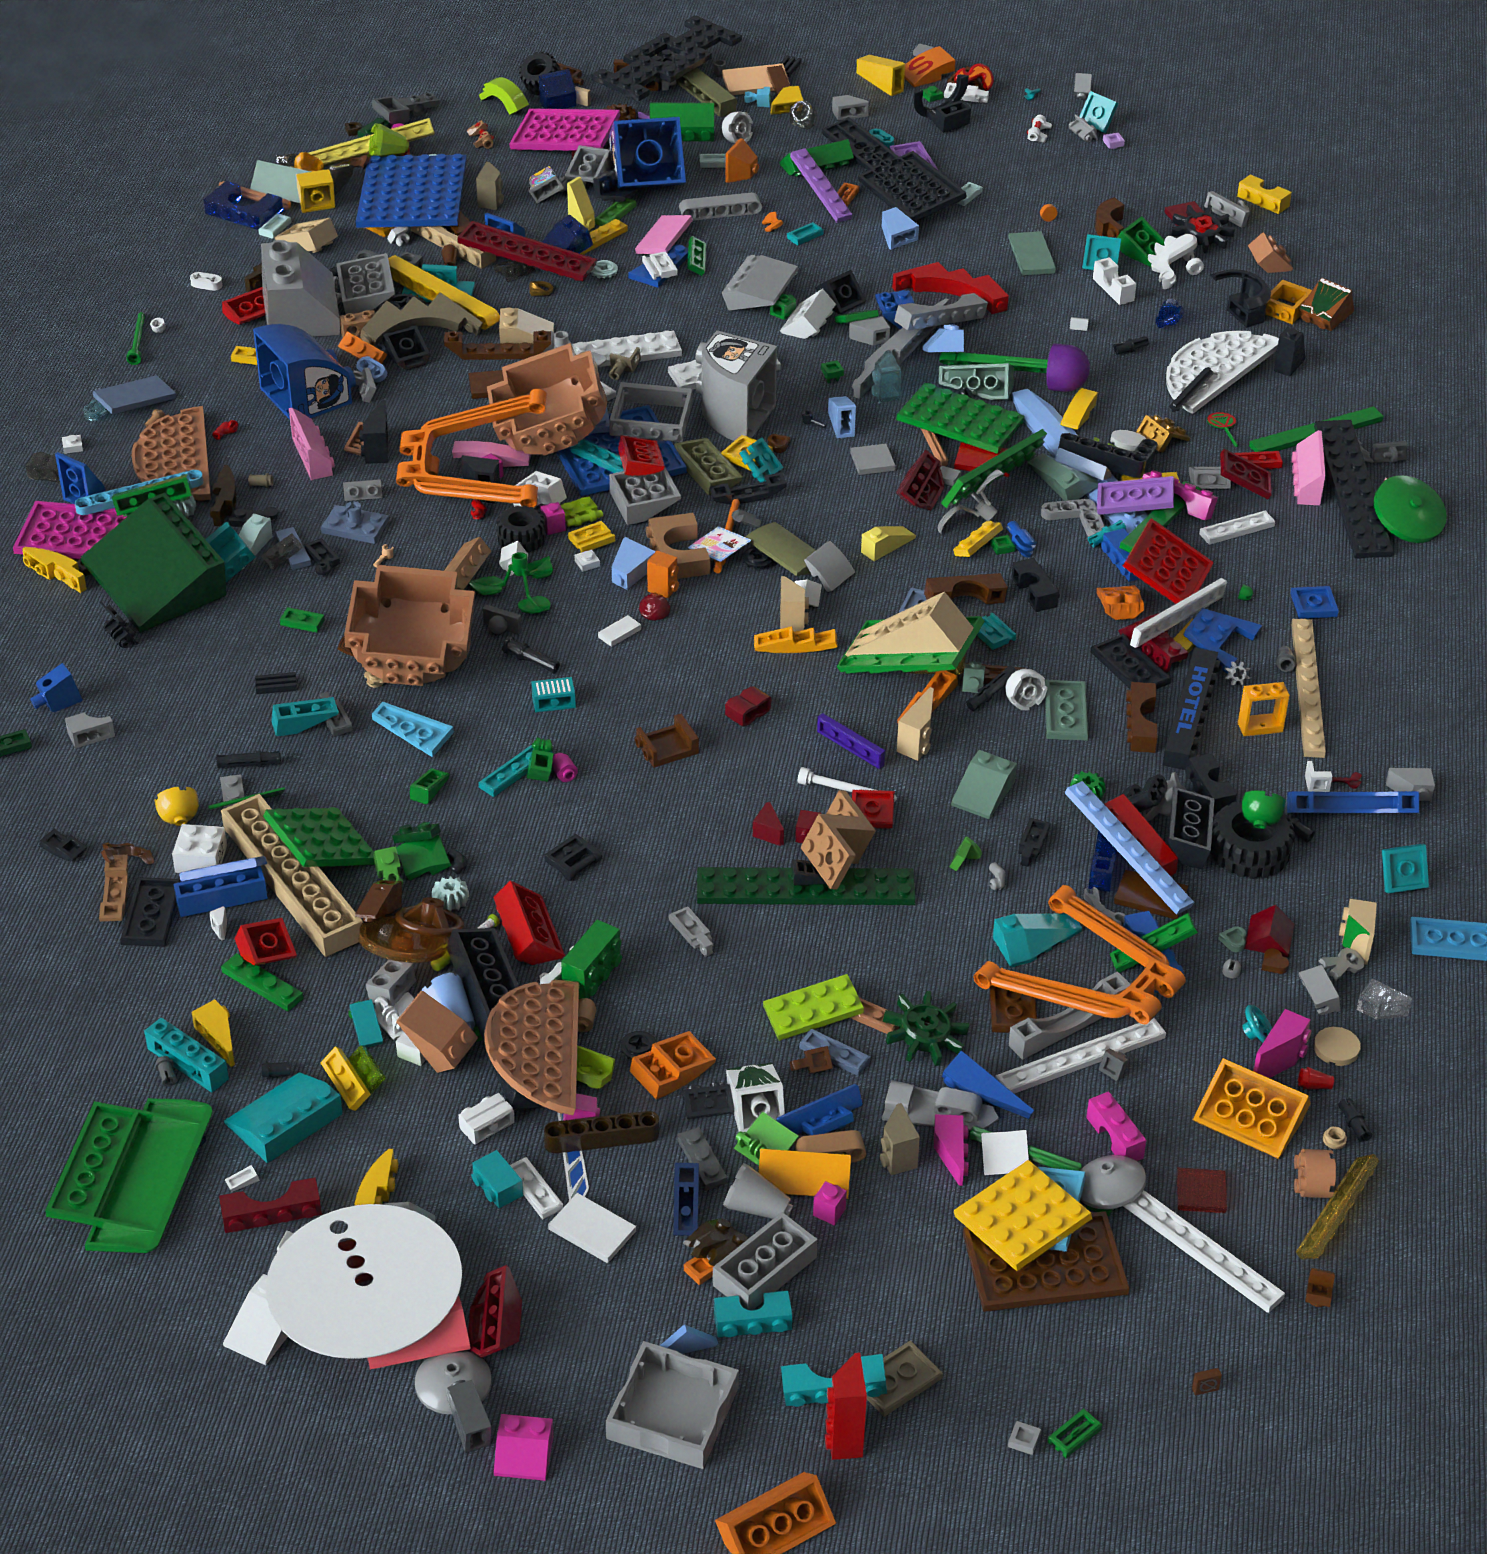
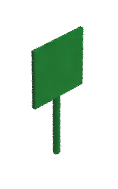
[208,787,285,809]

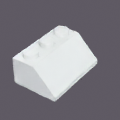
[780,289,836,339]

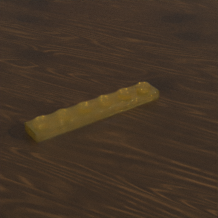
[1296,1154,1379,1260]

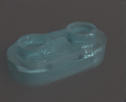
[83,399,109,421]

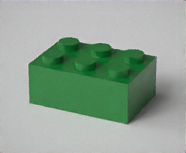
[561,920,622,999]

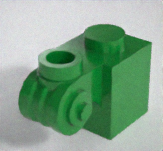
[527,737,553,782]

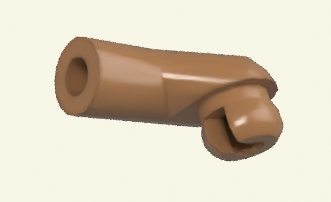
[145,409,165,427]

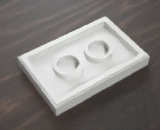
[548,1193,636,1263]

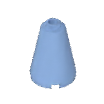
[422,973,475,1030]

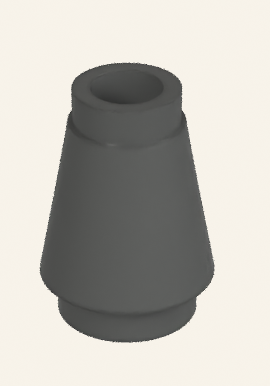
[1276,646,1296,672]

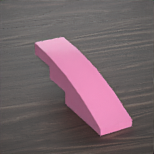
[452,441,531,467]

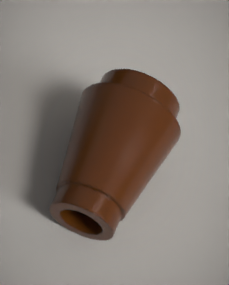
[441,244,458,266]

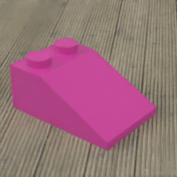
[1253,1009,1312,1078]

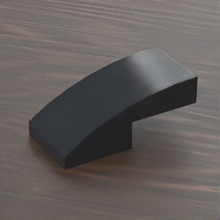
[39,828,87,862]

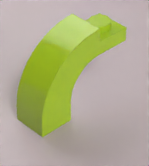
[479,77,529,115]

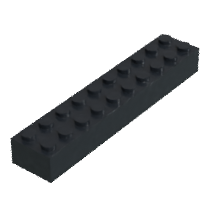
[447,928,544,1109]

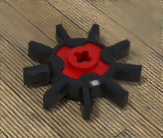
[1171,205,1235,253]

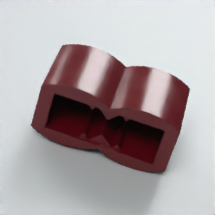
[725,686,771,726]

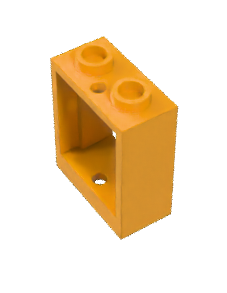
[1265,280,1312,324]
[1238,682,1290,736]

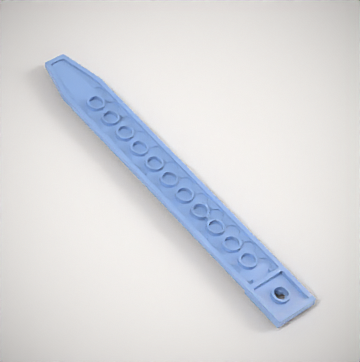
[1011,388,1148,534]

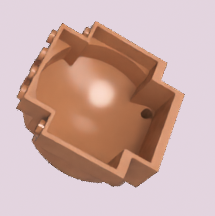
[487,343,607,456]
[344,565,475,686]

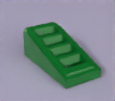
[410,768,449,804]

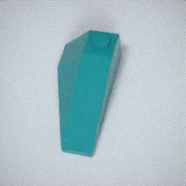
[993,913,1082,967]

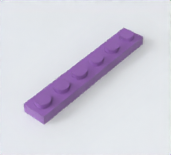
[790,148,852,223]

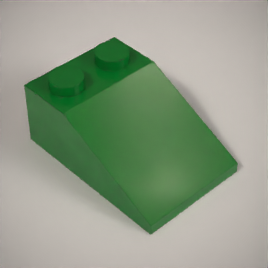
[1117,216,1165,268]

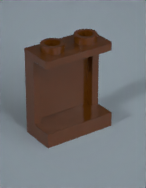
[634,713,699,768]

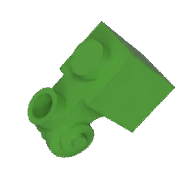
[373,846,403,887]

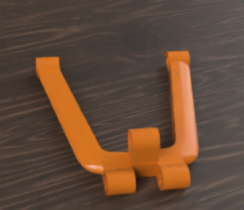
[396,389,547,507]
[973,885,1186,1024]

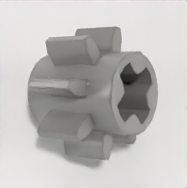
[1225,661,1250,685]

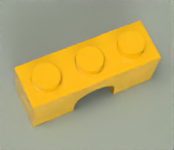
[1237,174,1292,214]

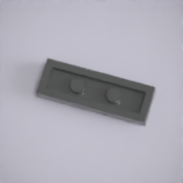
[677,1127,727,1191]

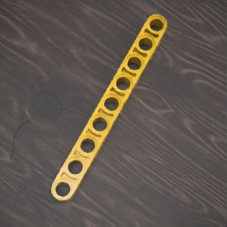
[388,255,500,330]

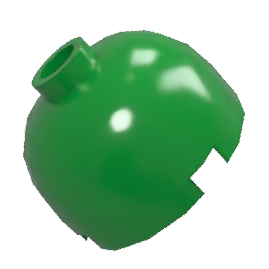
[1242,791,1286,829]

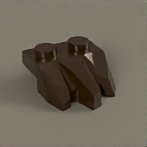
[683,1218,748,1266]

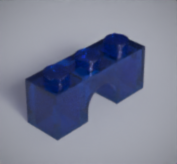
[1088,830,1117,892]

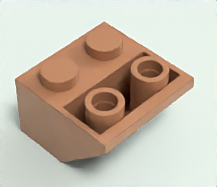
[1248,232,1293,273]

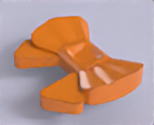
[762,212,783,232]

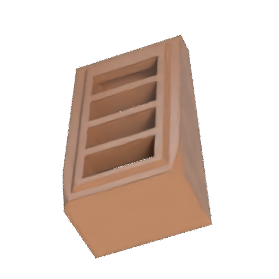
[344,422,364,456]

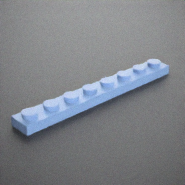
[1065,781,1194,915]

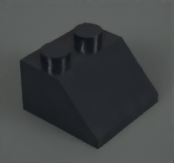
[815,270,866,314]

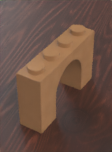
[646,513,710,579]

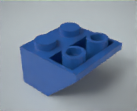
[875,290,915,329]

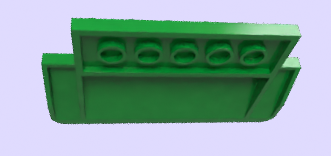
[45,1098,212,1253]

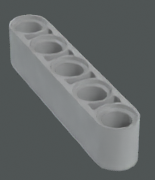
[679,192,762,221]

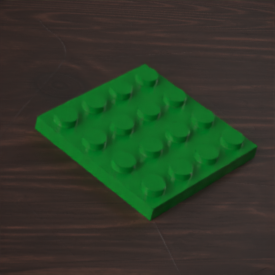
[263,807,375,867]

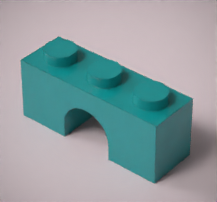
[714,1291,792,1338]

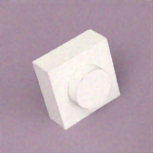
[62,435,83,454]
[574,550,600,572]

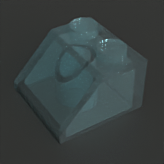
[871,350,901,403]

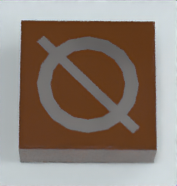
[1192,1368,1222,1396]

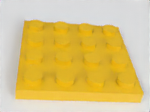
[954,1160,1092,1271]

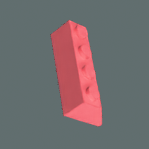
[367,1296,470,1370]

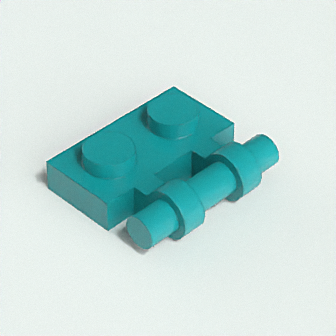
[739,437,784,482]

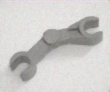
[1084,887,1125,925]

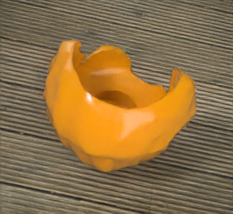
[294,152,325,172]

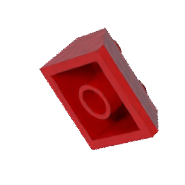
[234,918,297,966]

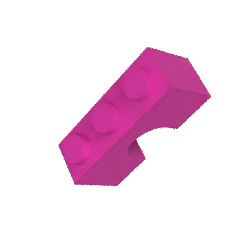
[1086,1092,1146,1161]

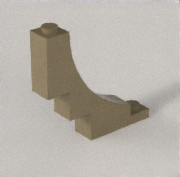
[360,292,483,347]

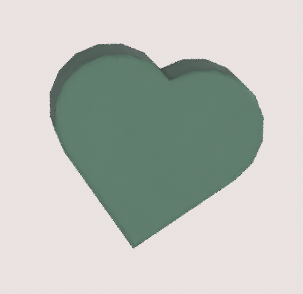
[1218,927,1246,952]

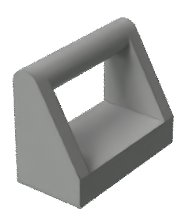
[1189,467,1231,489]

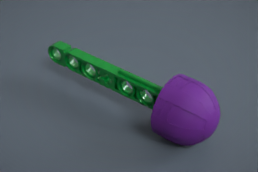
[939,344,1090,392]

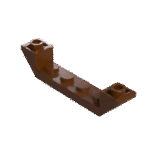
[444,330,551,360]

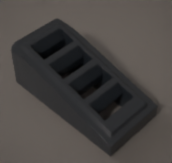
[792,859,826,885]

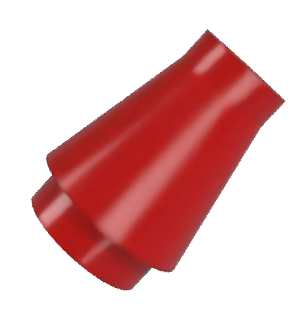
[1298,1067,1334,1090]

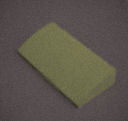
[674,438,743,495]
[746,522,816,576]

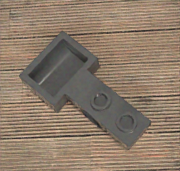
[372,93,440,125]

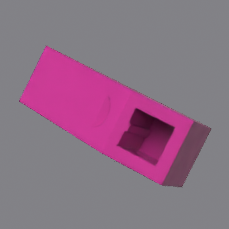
[934,1114,968,1186]

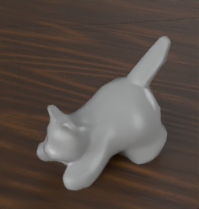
[1144,772,1186,822]

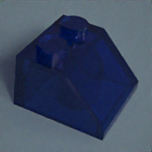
[539,69,576,109]

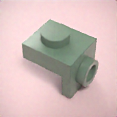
[962,661,986,693]

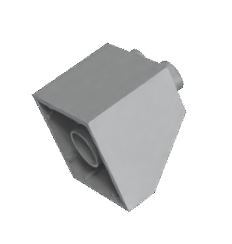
[261,240,340,337]

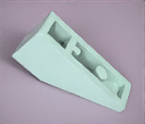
[239,514,273,569]

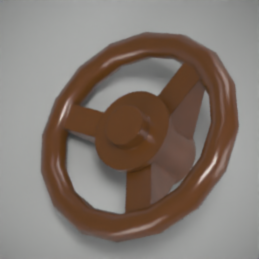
[395,897,465,937]

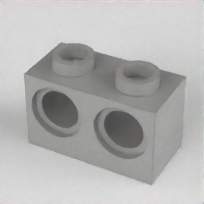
[366,958,416,1006]

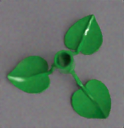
[469,552,553,613]

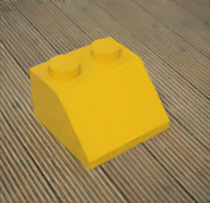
[296,169,335,213]

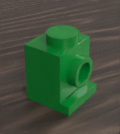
[770,293,796,320]

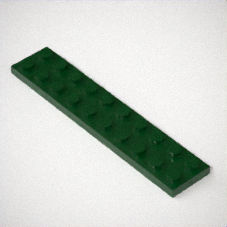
[697,867,915,905]

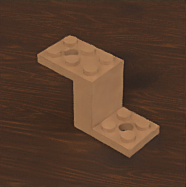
[800,790,876,889]

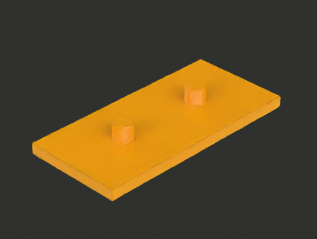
[759,1149,851,1199]

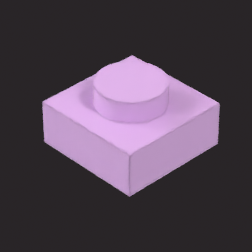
[1103,133,1125,149]

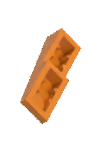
[897,670,958,723]

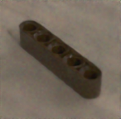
[544,1111,659,1153]

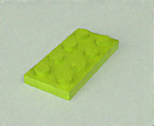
[763,974,864,1041]

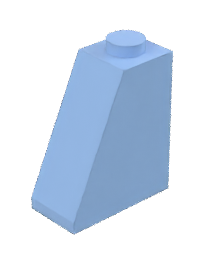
[882,207,919,250]
[828,396,856,438]
[611,537,656,590]

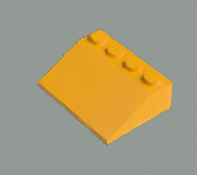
[1193,1058,1311,1159]

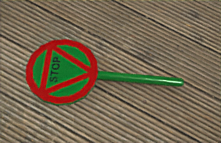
[1207,412,1238,447]

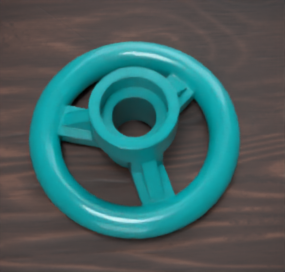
[1242,1005,1272,1043]

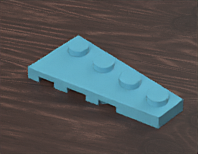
[372,702,454,757]

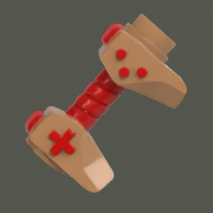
[467,120,494,149]

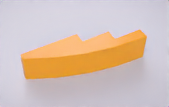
[754,626,837,653]

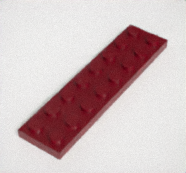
[457,221,597,282]

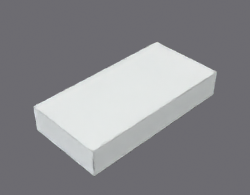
[598,615,641,647]

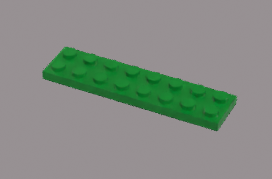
[941,429,1047,508]

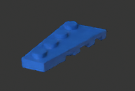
[628,244,688,287]

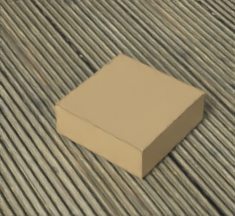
[574,86,590,106]

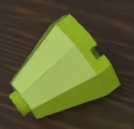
[369,123,409,157]

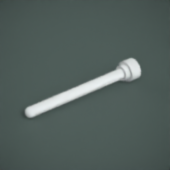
[798,767,897,802]

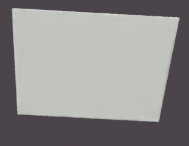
[981,1130,1029,1175]

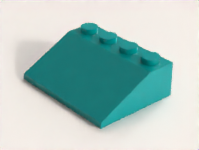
[224,1072,343,1163]

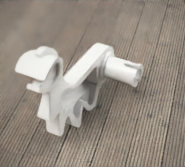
[1148,234,1197,289]

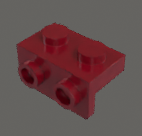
[1141,632,1189,673]

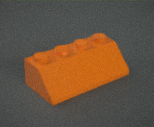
[715,1472,836,1554]

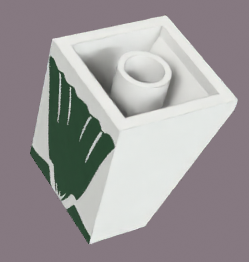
[726,1062,785,1132]

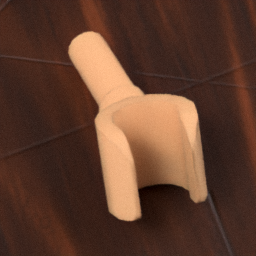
[373,544,394,567]

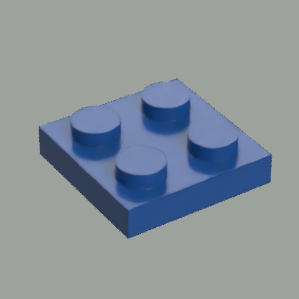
[1290,586,1339,619]

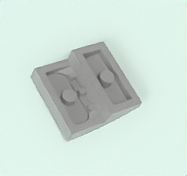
[804,541,855,592]

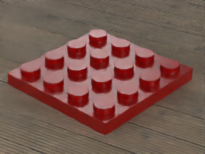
[1123,518,1214,604]

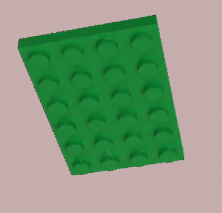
[896,383,1025,454]

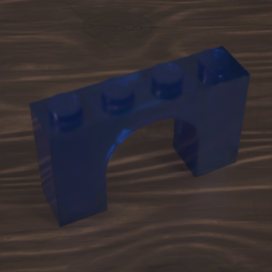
[203,181,283,230]

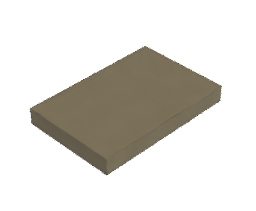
[867,1340,943,1417]

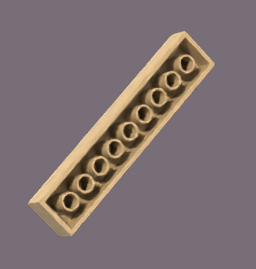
[221,794,365,957]

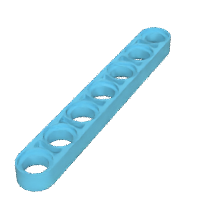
[75,470,203,515]

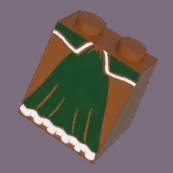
[1299,278,1354,331]

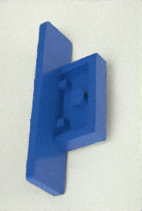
[776,1084,863,1136]

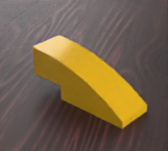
[1061,388,1098,430]

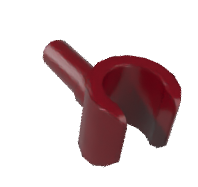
[1332,772,1362,789]

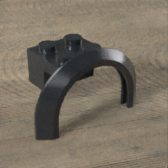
[913,74,972,133]
[1210,269,1271,328]

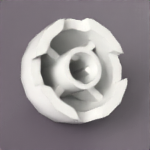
[722,111,753,143]
[1006,669,1047,710]

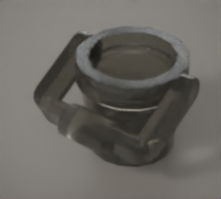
[790,101,817,129]

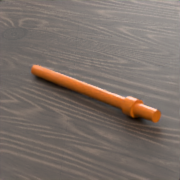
[714,499,740,573]

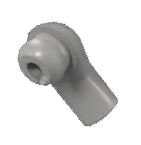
[989,862,1005,890]

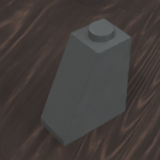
[447,1380,491,1453]

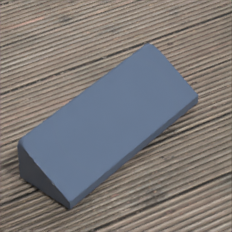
[1055,448,1112,480]

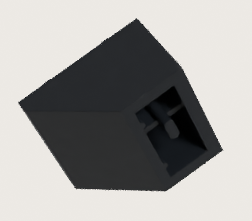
[461,455,500,503]

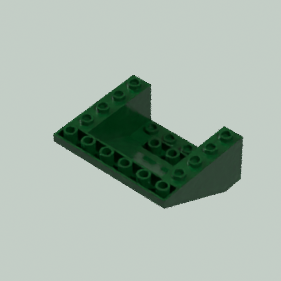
[81,493,227,633]

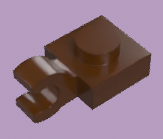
[789,1046,833,1074]

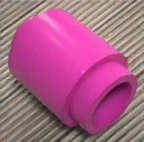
[552,753,578,782]

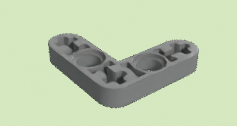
[1041,499,1104,537]

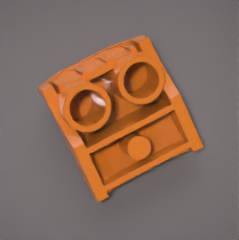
[1097,585,1144,620]

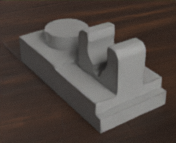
[353,367,376,403]

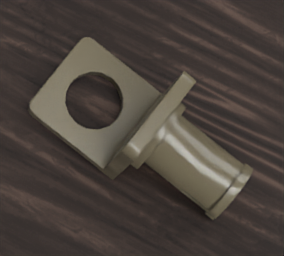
[609,347,641,380]

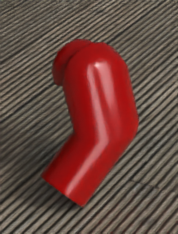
[212,420,238,440]
[471,499,487,520]

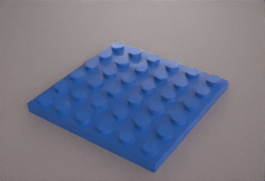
[556,405,687,496]

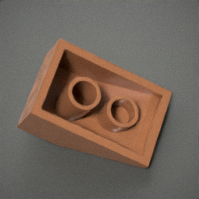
[396,991,478,1073]

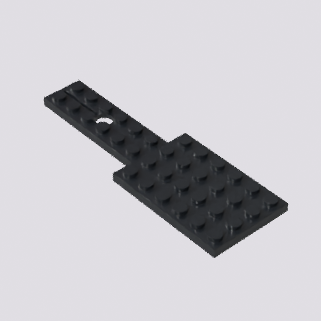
[822,117,967,222]

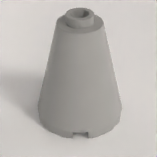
[723,1163,793,1219]

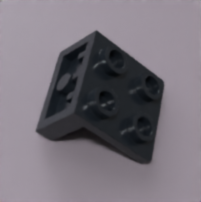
[593,170,639,202]

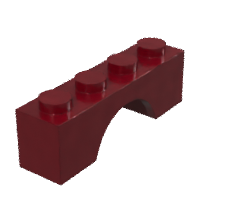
[219,1177,322,1233]

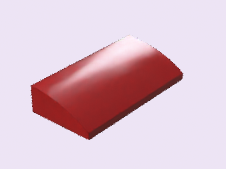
[222,287,266,325]
[618,435,665,476]

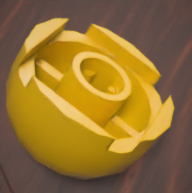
[155,787,199,826]

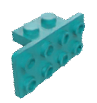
[402,264,475,302]

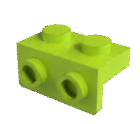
[576,1045,615,1089]

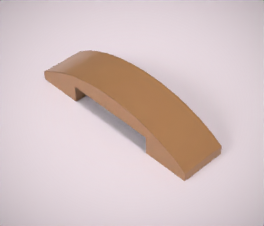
[99,854,128,922]

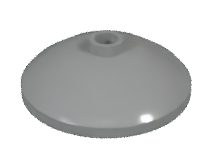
[1080,1155,1146,1209]
[415,1350,492,1415]

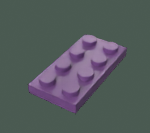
[1097,476,1174,515]

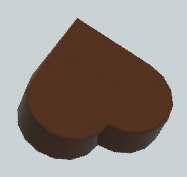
[768,434,791,453]
[1261,948,1289,974]

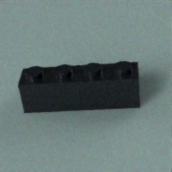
[1168,787,1214,870]

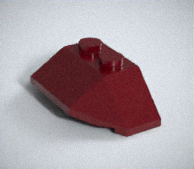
[896,450,944,511]
[468,1265,522,1357]

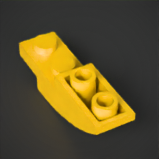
[22,547,87,593]
[355,1149,398,1206]

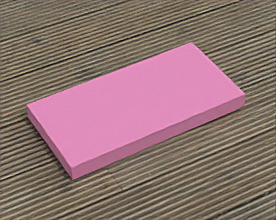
[635,215,693,254]

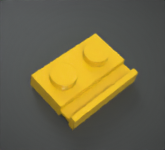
[568,521,615,553]

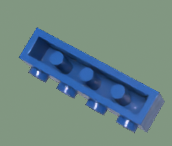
[174,866,268,917]

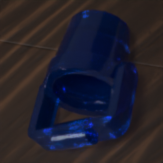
[1155,299,1184,329]

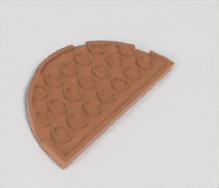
[131,406,211,501]
[484,980,579,1115]

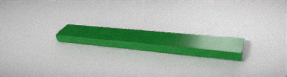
[1249,406,1384,452]
[1119,481,1201,553]

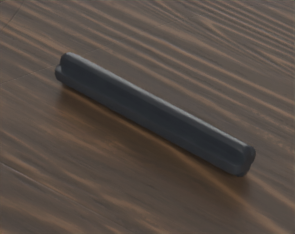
[1170,367,1213,412]

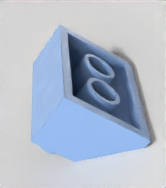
[922,325,964,352]

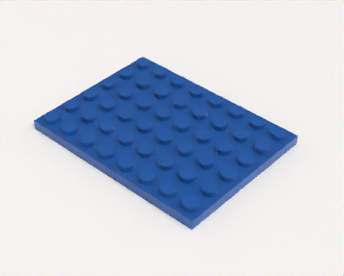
[356,154,467,228]

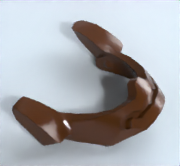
[334,153,370,175]
[101,842,154,864]

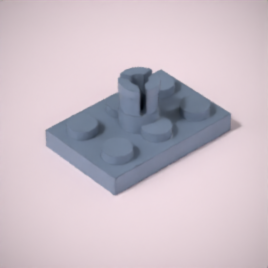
[321,501,389,544]

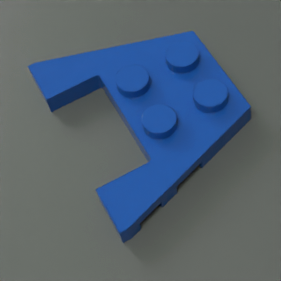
[1183,608,1262,674]

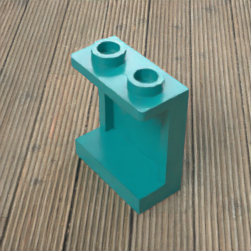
[205,522,256,582]

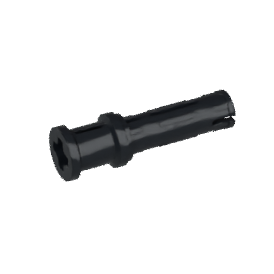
[502,636,560,674]

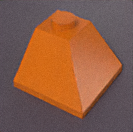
[725,138,759,183]

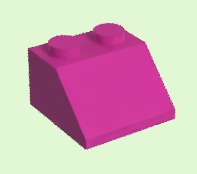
[494,1414,554,1481]

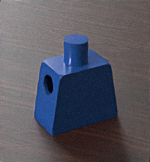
[30,663,83,712]

